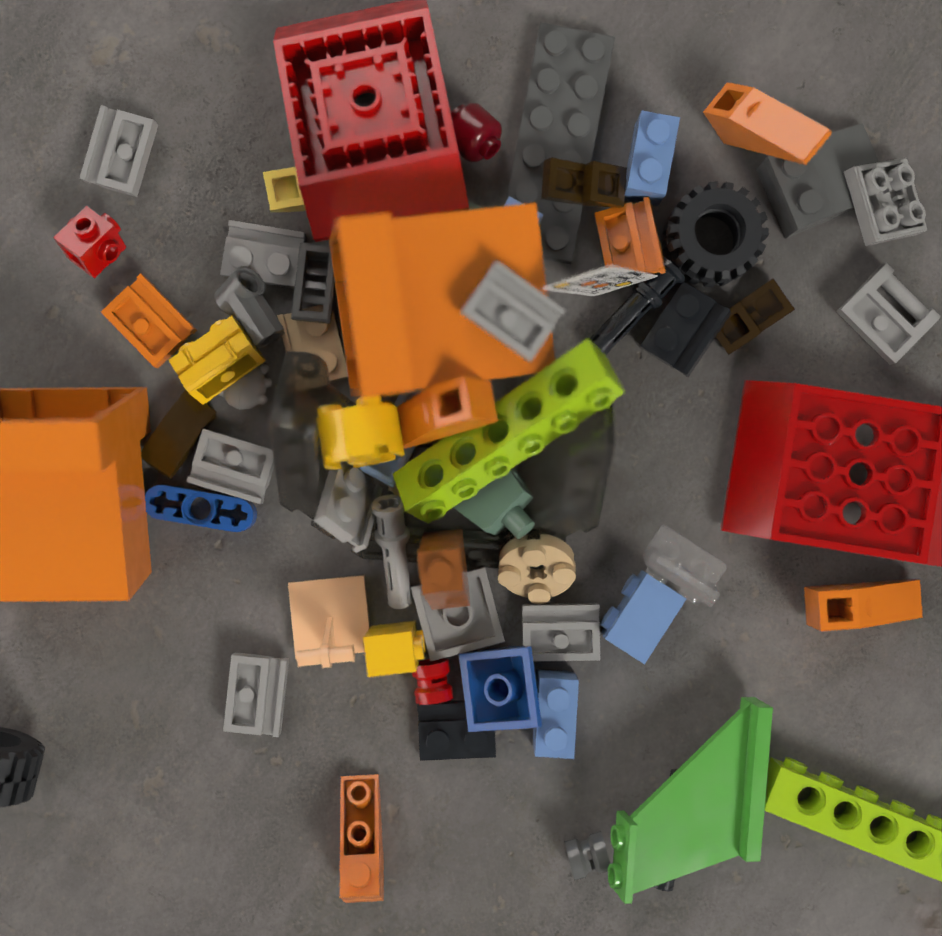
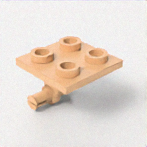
[288,575,370,668]

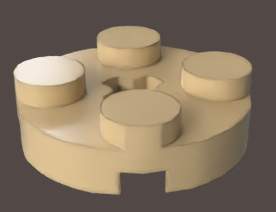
[498,534,576,604]

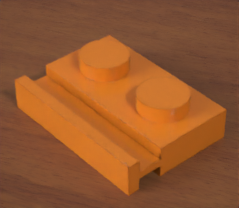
[595,197,666,274]
[101,273,198,368]

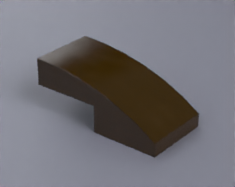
[541,157,627,208]
[716,278,795,355]
[141,390,217,479]

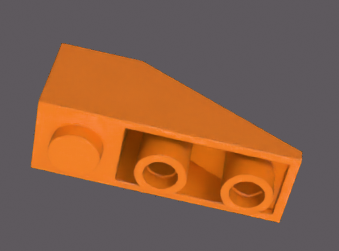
[703,82,832,165]
[397,376,498,449]
[804,579,923,631]
[340,774,384,903]

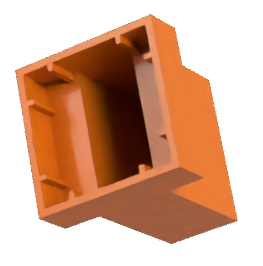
[329,203,556,398]
[0,387,152,602]

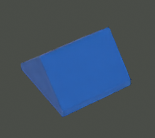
[459,646,542,732]

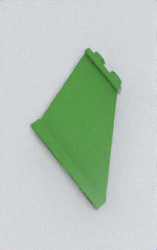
[608,697,773,904]

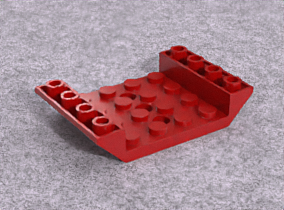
[720,380,942,567]

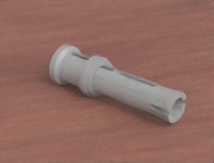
[371,494,412,609]

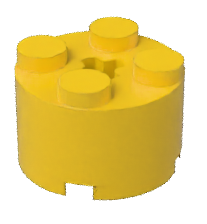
[316,396,405,470]

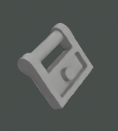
[836,262,941,365]

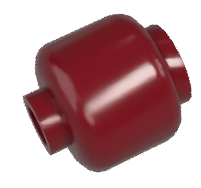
[451,103,502,163]

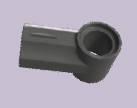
[214,266,285,349]

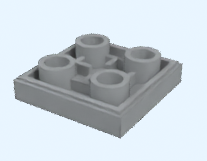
[844,158,927,246]

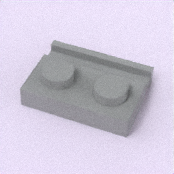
[80,105,158,197]
[220,220,307,289]
[459,261,566,362]
[187,429,279,504]
[314,461,383,553]
[522,603,600,661]
[223,652,289,737]

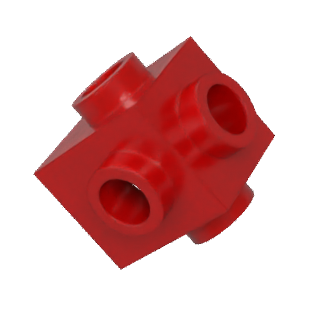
[53,206,127,279]

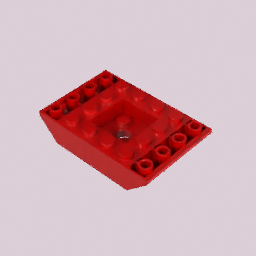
[273,0,470,243]

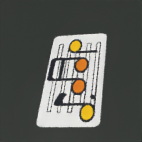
[541,266,658,296]

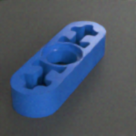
[145,485,257,532]

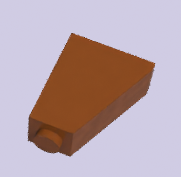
[417,529,471,610]

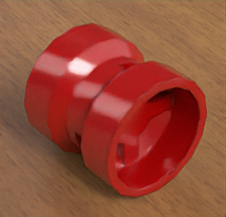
[412,658,453,705]

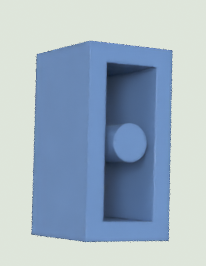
[625,110,680,206]
[600,570,686,664]
[532,670,579,759]

